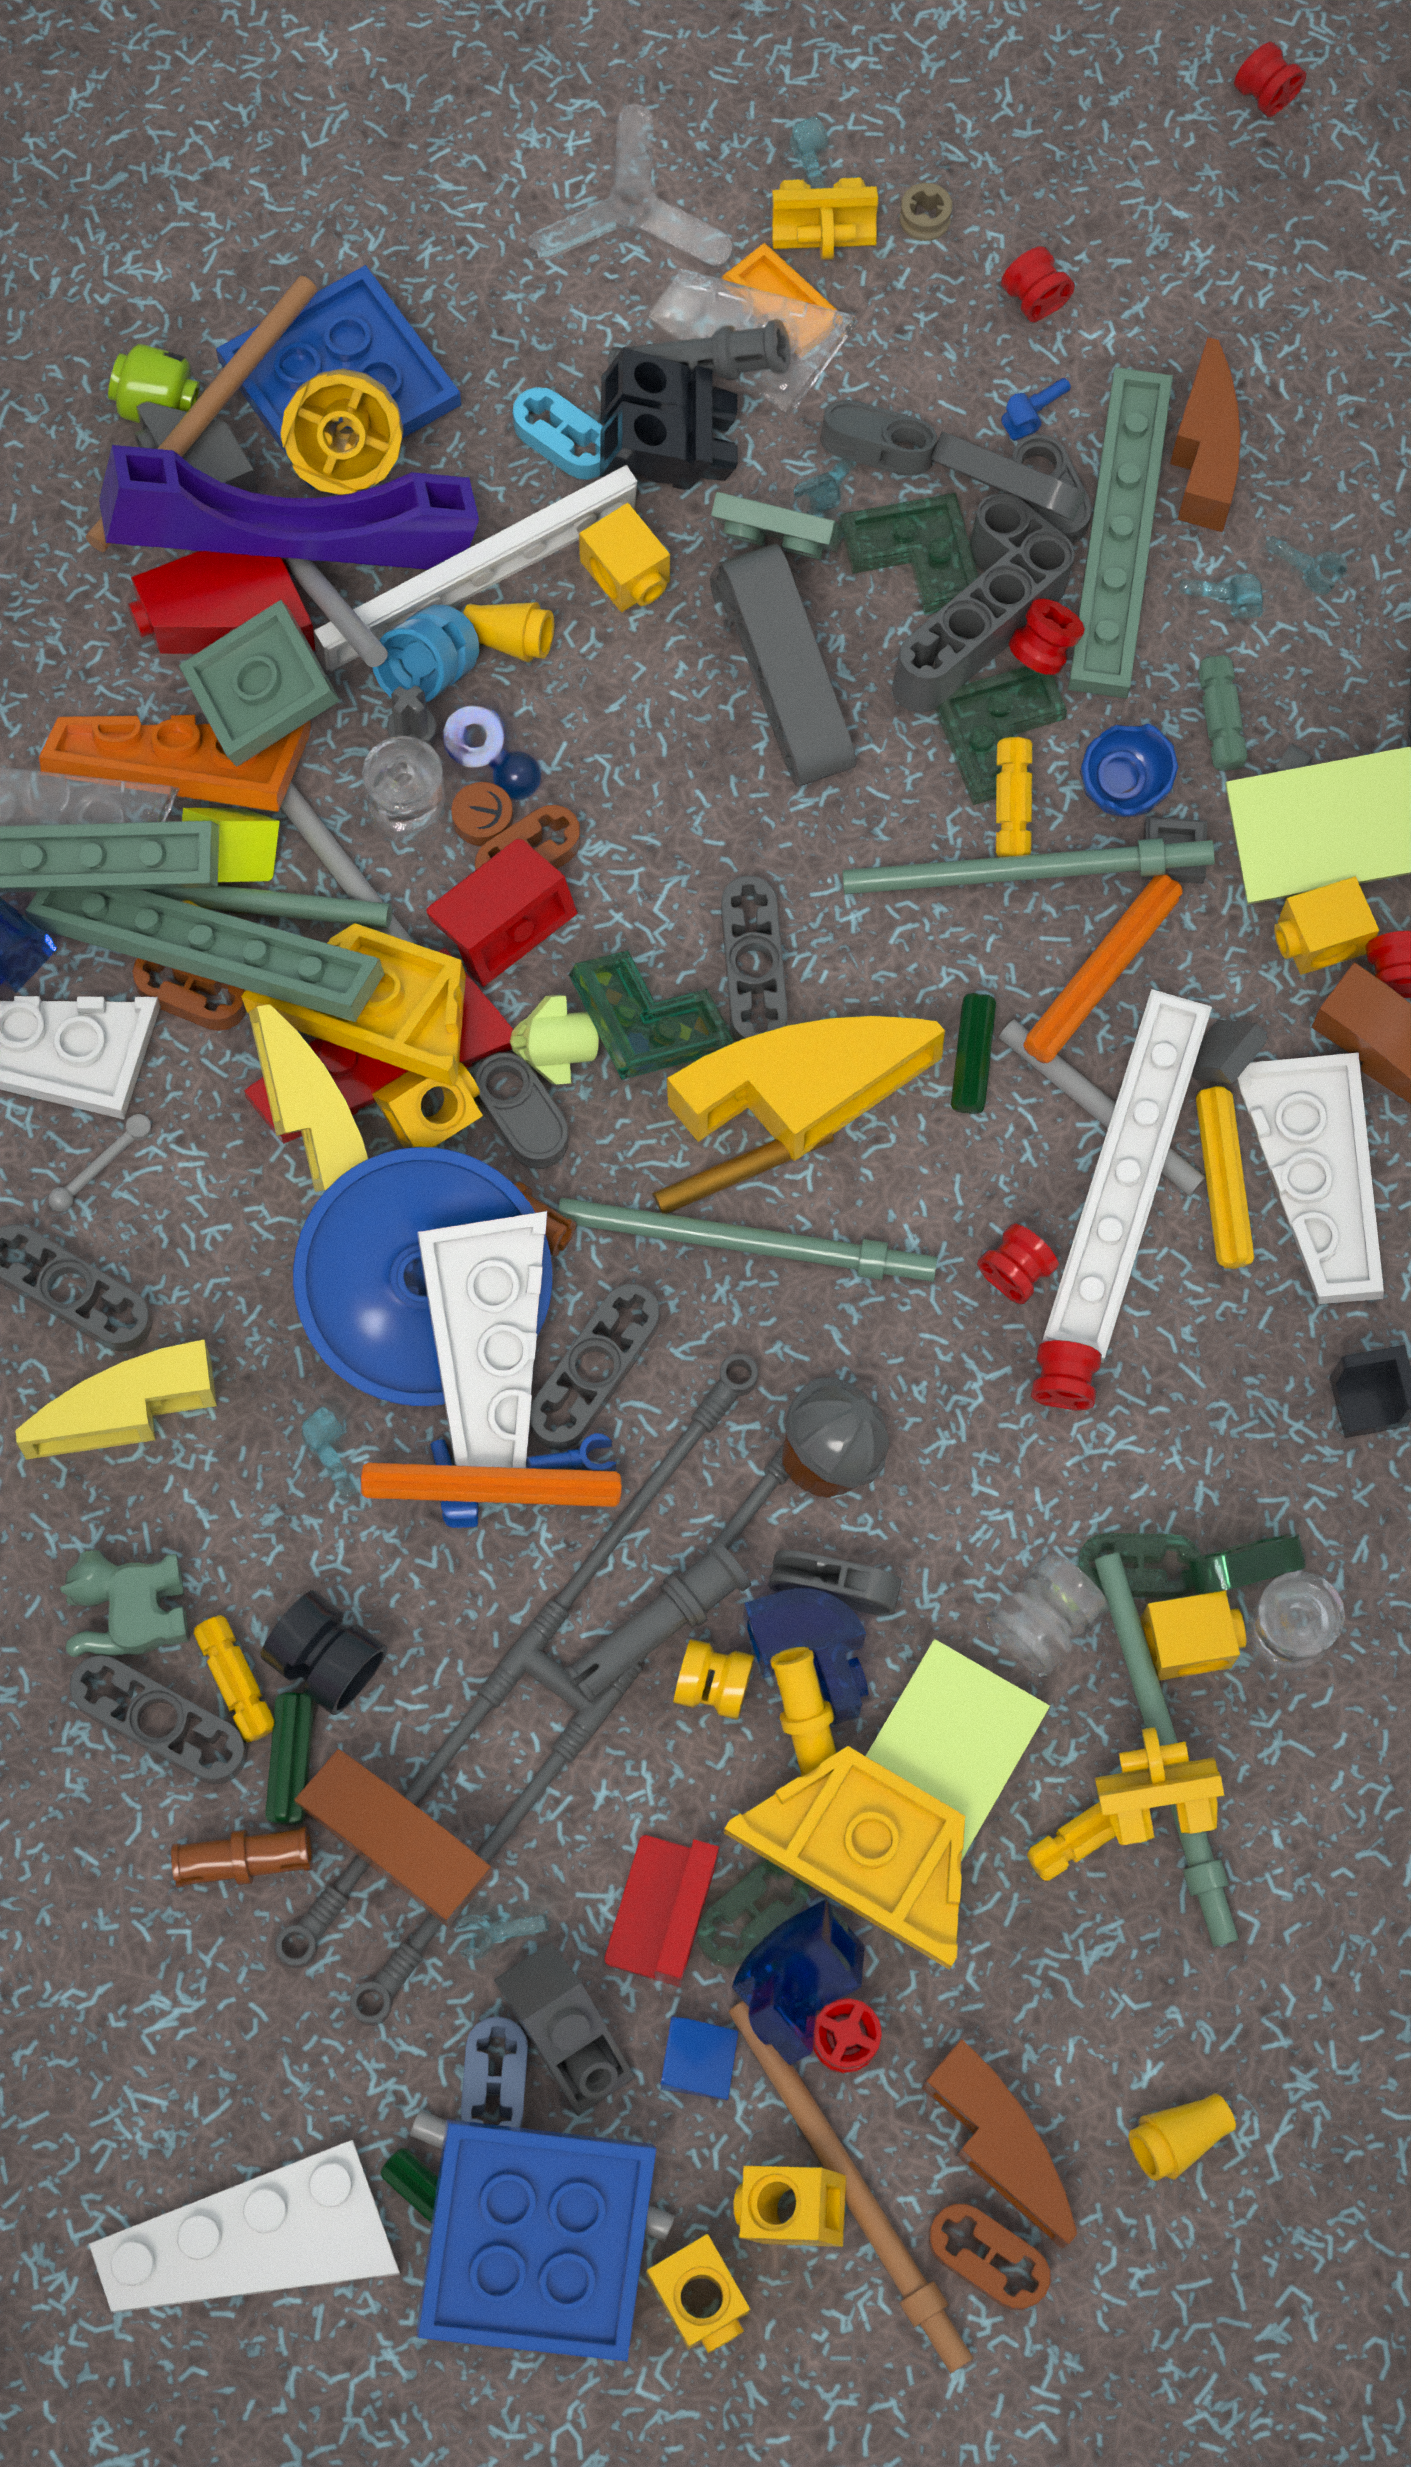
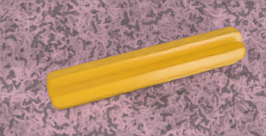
[1196,1086,1254,1269]

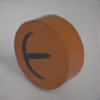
[451,782,513,846]

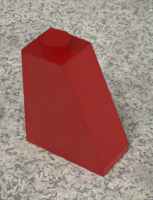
[127,551,316,654]

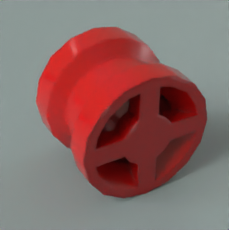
[1234,42,1307,117]
[1001,246,1075,322]
[1009,598,1085,675]
[1365,930,1411,998]
[977,1223,1059,1304]
[1031,1340,1102,1411]
[811,1998,882,2074]

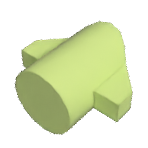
[510,995,599,1085]

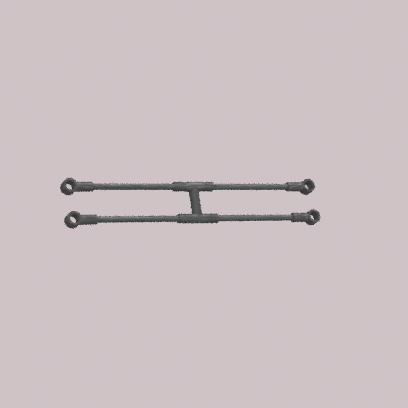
[275,1354,790,2026]

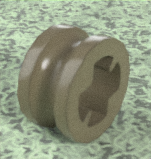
[900,183,952,241]

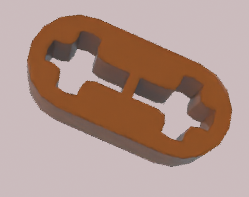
[475,805,580,870]
[132,958,246,1031]
[928,2204,1050,2310]

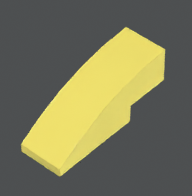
[249,1004,368,1192]
[15,1339,217,1459]

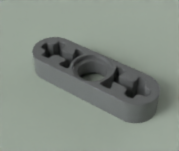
[930,431,1086,521]
[721,876,788,1041]
[0,1224,152,1352]
[530,1284,659,1450]
[69,1655,247,1785]

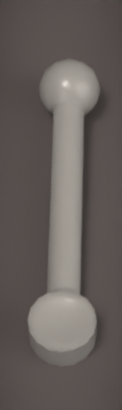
[48,1114,152,1212]

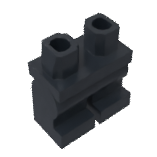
[600,347,738,490]

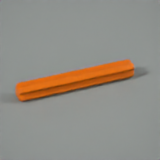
[1023,874,1183,1063]
[361,1462,622,1507]

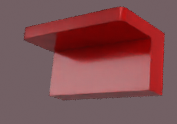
[426,839,578,987]
[604,1835,719,1987]

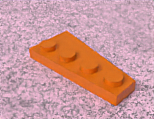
[39,715,311,812]

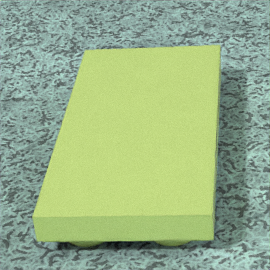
[1225,746,1411,905]
[866,1639,1050,1862]

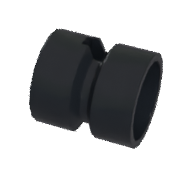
[260,1590,387,1715]

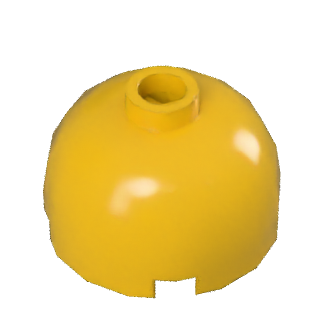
[280,368,404,495]

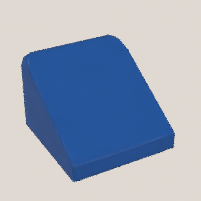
[660,2016,738,2100]

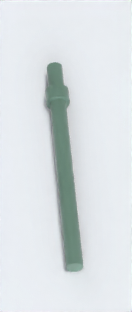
[842,838,1215,895]
[558,1197,938,1282]
[1094,1553,1239,1947]

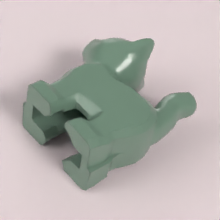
[60,1550,190,1657]

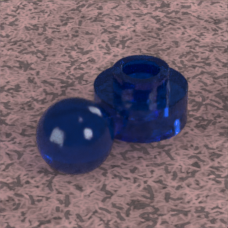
[443,704,542,800]

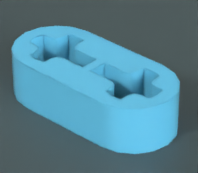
[513,387,603,480]

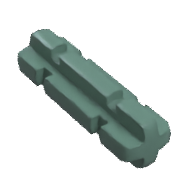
[1198,655,1248,771]

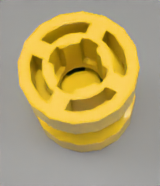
[673,1638,755,1720]

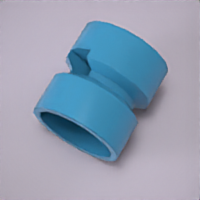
[373,604,479,702]

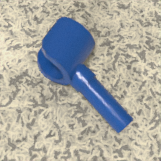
[1001,378,1071,441]
[526,1433,617,1471]
[430,1439,478,1528]

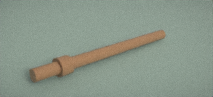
[86,276,318,552]
[728,1997,974,2374]

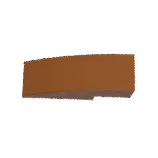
[1170,337,1241,533]
[1311,962,1411,1104]
[294,1749,492,1928]
[922,2039,1078,2249]

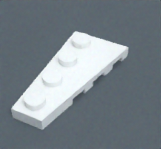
[0,996,160,1119]
[1236,1053,1384,1304]
[89,2140,401,2313]

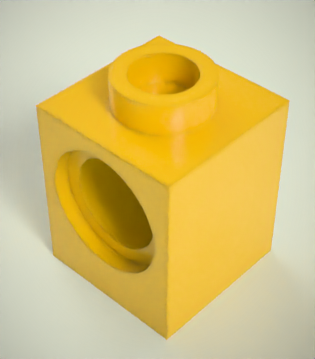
[579,502,670,613]
[1274,876,1379,975]
[372,1062,483,1148]
[1140,1590,1246,1681]
[734,2166,846,2247]
[647,2234,750,2353]

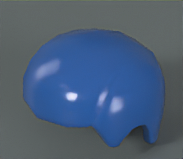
[1080,724,1178,817]

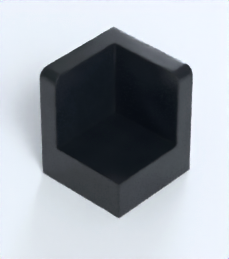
[1329,1345,1411,1438]

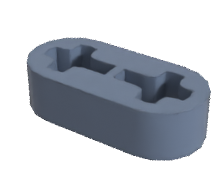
[460,2016,528,2128]

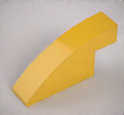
[667,1016,945,1161]

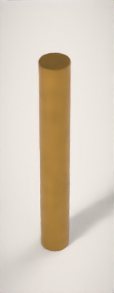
[652,1132,834,1214]

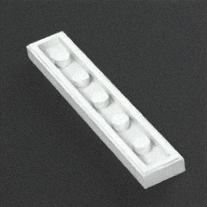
[314,465,637,672]
[1042,989,1212,1363]

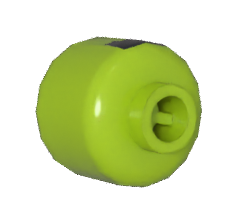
[108,344,200,423]

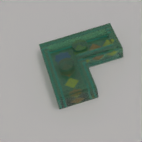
[839,493,978,615]
[935,666,1067,805]
[568,950,734,1080]

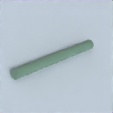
[146,885,392,928]

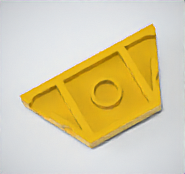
[241,923,466,1086]
[724,1746,965,1970]

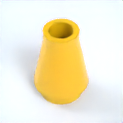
[463,602,554,662]
[1128,2093,1236,2181]

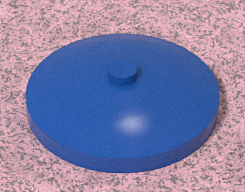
[293,1147,552,1406]

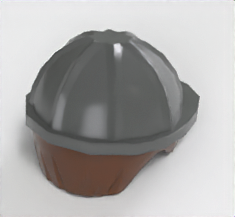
[782,1377,889,1498]

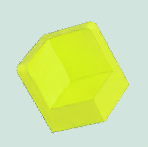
[182,808,280,882]

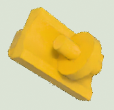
[772,178,878,260]
[1095,1727,1224,1845]

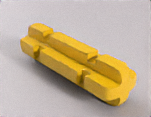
[996,737,1032,857]
[193,1615,274,1742]
[1027,1802,1150,1881]

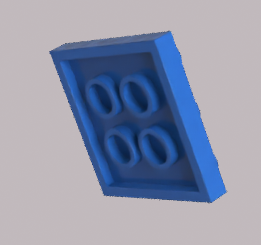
[216,265,461,490]
[416,2119,656,2361]

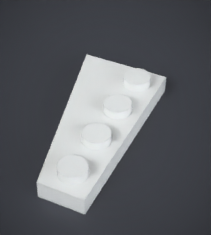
[417,1211,547,1468]

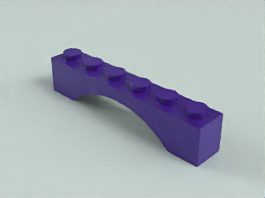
[99,445,479,570]

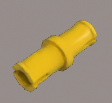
[770,1647,837,1777]

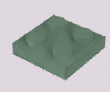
[711,492,843,560]
[179,600,340,767]

